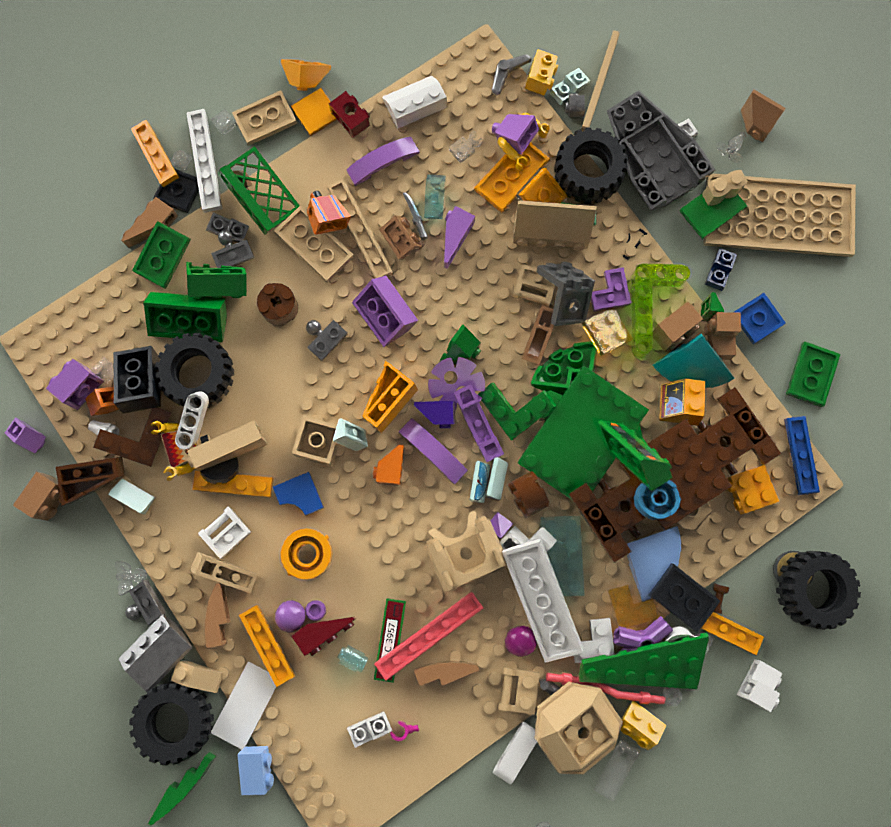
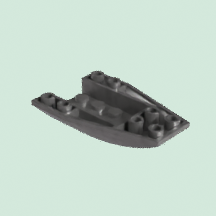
[607,91,715,211]

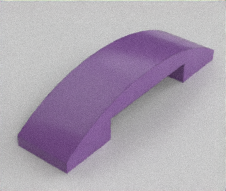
[346,137,420,186]
[453,384,504,462]
[399,418,468,485]

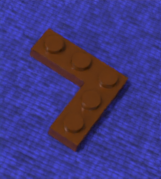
[93,408,172,467]

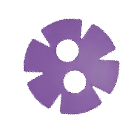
[428,357,485,412]

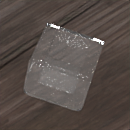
[91,356,114,384]

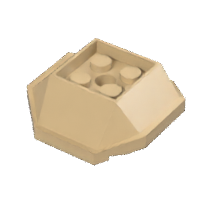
[535,682,623,774]

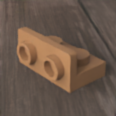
[379,215,422,260]

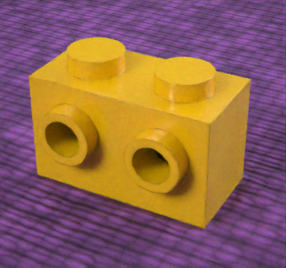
[524,49,559,96]

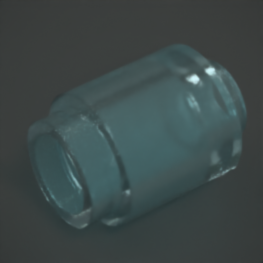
[337,645,368,672]

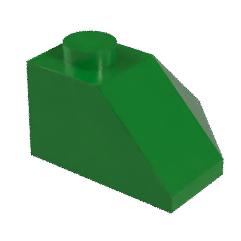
[440,324,481,365]

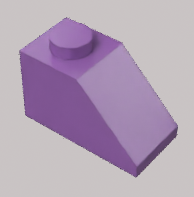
[5,417,46,453]

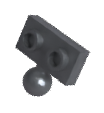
[211,230,254,268]
[306,320,348,361]
[125,580,167,625]

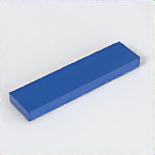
[784,416,820,495]

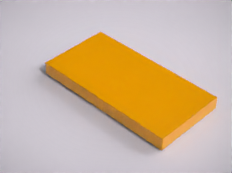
[474,143,550,213]

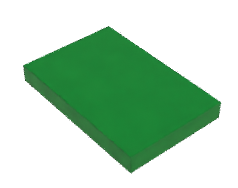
[679,194,747,240]
[132,221,191,289]
[786,341,841,407]

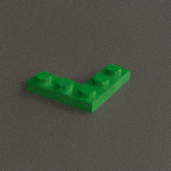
[478,382,557,441]

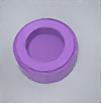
[305,600,326,621]

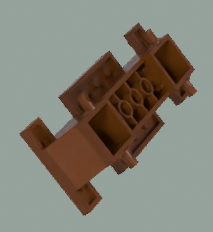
[569,387,781,563]

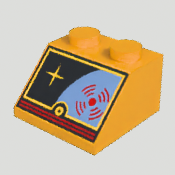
[659,379,705,426]

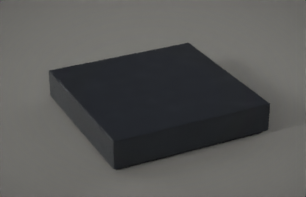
[153,169,199,213]

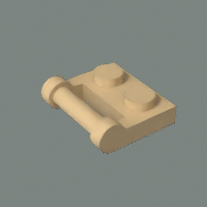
[513,264,555,307]
[498,668,540,715]

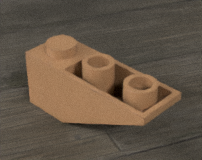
[121,197,178,248]

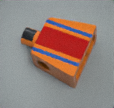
[307,191,351,235]

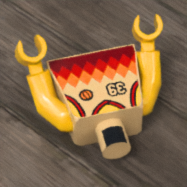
[151,421,211,481]

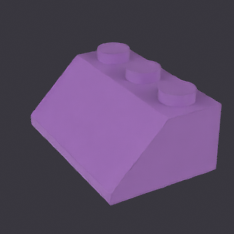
[352,276,418,347]

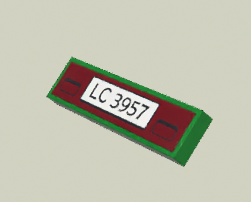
[374,598,406,683]

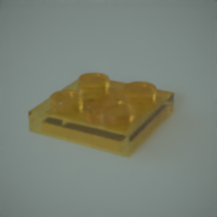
[582,308,633,356]

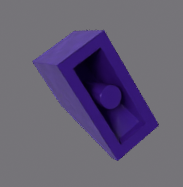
[414,401,456,428]

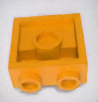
[727,465,779,515]

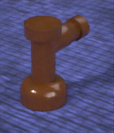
[713,584,730,614]

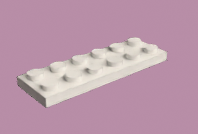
[502,539,584,663]

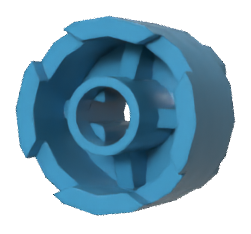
[634,480,681,520]

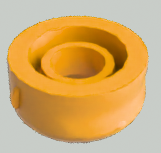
[281,529,333,579]

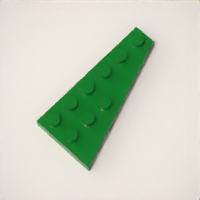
[578,632,709,689]

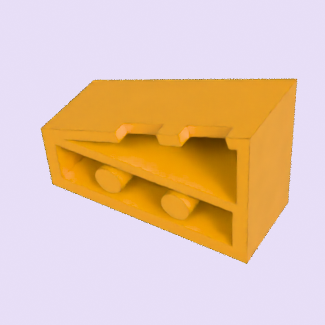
[362,360,418,433]

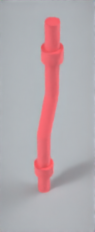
[546,673,665,705]

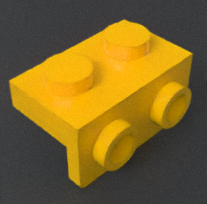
[621,701,667,750]

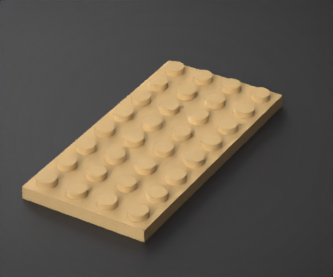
[704,174,856,257]

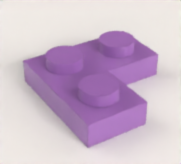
[591,267,632,312]

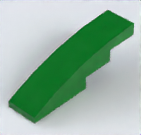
[148,752,216,826]

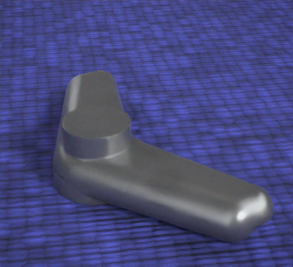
[492,54,532,95]

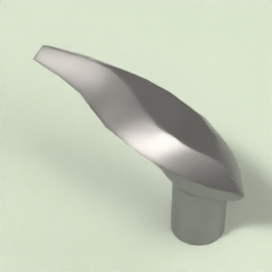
[539,679,560,695]

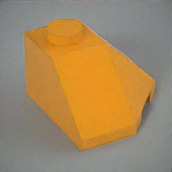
[281,59,331,91]

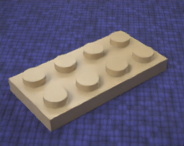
[274,205,354,283]

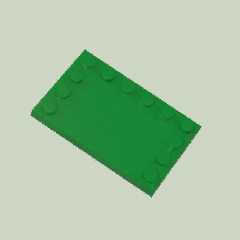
[517,365,649,500]

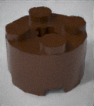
[257,283,298,326]
[507,471,550,518]

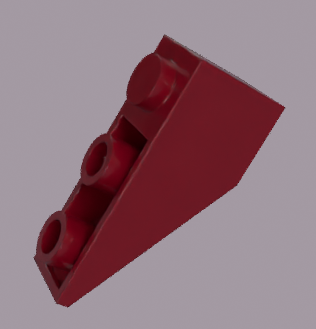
[291,616,356,656]

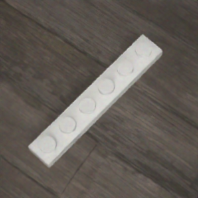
[187,109,222,213]

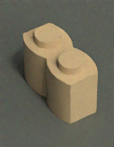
[702,170,748,206]

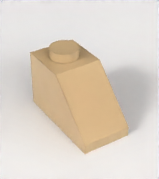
[171,661,223,693]

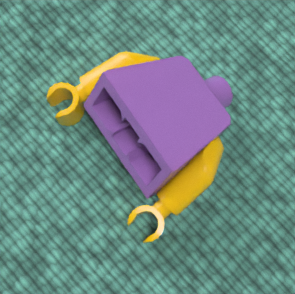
[492,113,550,171]

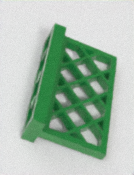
[218,146,300,235]

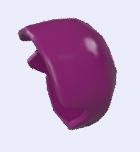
[505,625,537,657]

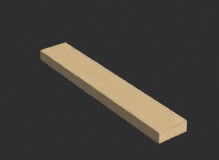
[581,30,620,131]
[327,179,394,278]

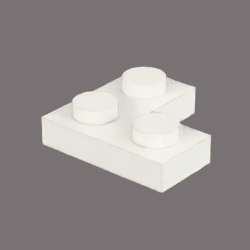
[573,618,615,663]

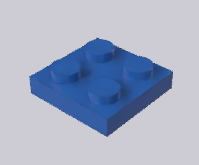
[734,293,786,344]

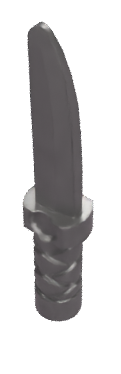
[403,192,428,240]

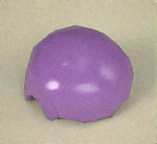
[275,600,306,633]

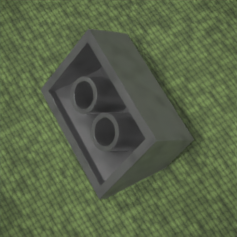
[119,614,193,692]

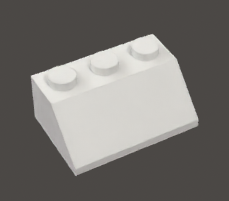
[382,76,447,129]

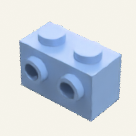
[237,746,274,795]

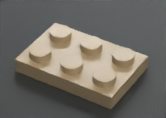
[232,90,297,146]

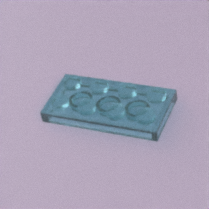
[540,516,585,596]

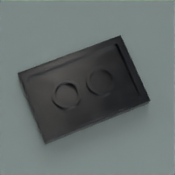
[649,563,720,633]

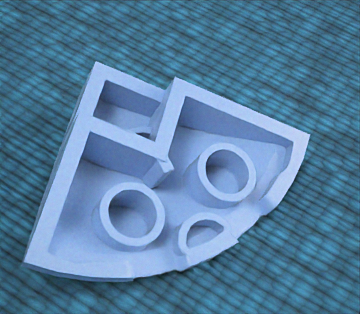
[627,526,681,602]

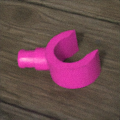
[390,721,419,741]

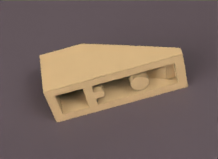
[190,552,258,593]

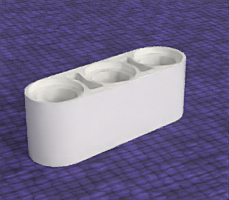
[175,391,209,449]
[493,721,537,785]

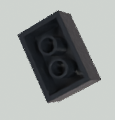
[113,346,161,414]

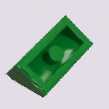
[700,292,724,322]

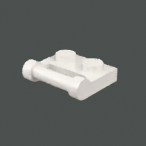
[198,506,251,559]

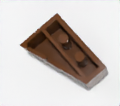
[56,457,125,506]

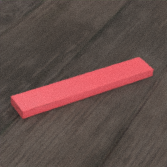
[374,591,483,681]

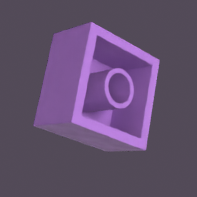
[46,359,104,410]

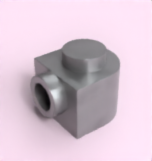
[565,93,585,118]

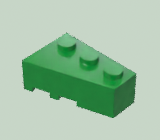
[186,262,247,299]

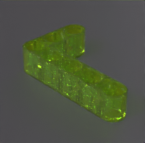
[632,263,690,358]

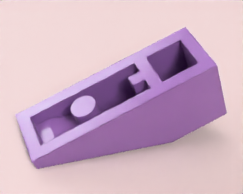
[444,206,475,269]

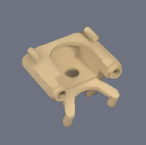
[425,511,507,592]

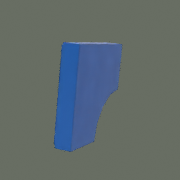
[273,472,324,516]

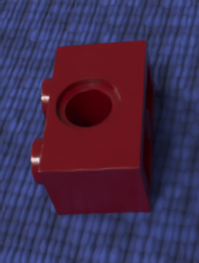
[329,91,370,138]

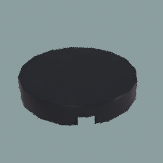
[200,457,239,484]

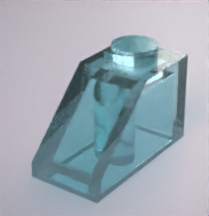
[424,174,446,219]

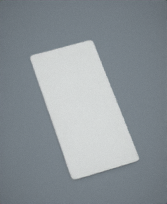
[211,662,276,750]

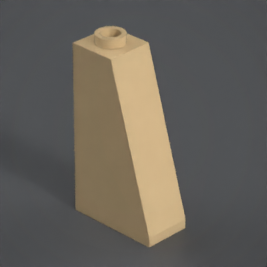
[187,421,268,471]

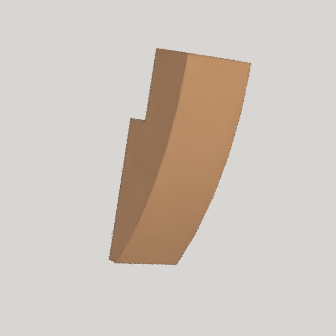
[521,305,554,365]
[205,583,231,649]
[414,661,480,686]

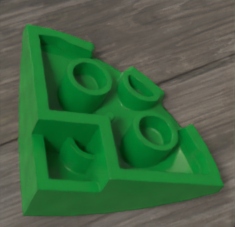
[531,342,598,395]

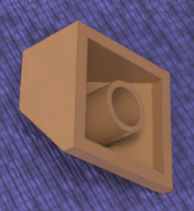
[741,89,786,142]

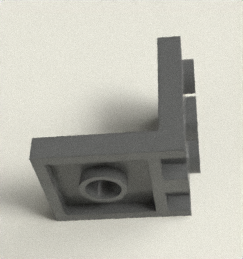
[536,262,595,326]

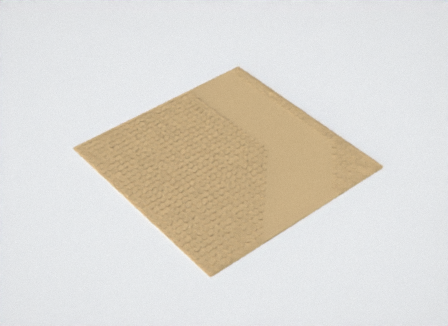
[0,24,843,827]

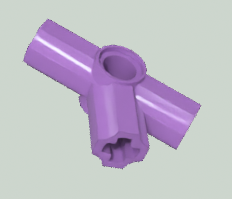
[613,616,673,655]

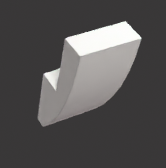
[347,712,392,748]

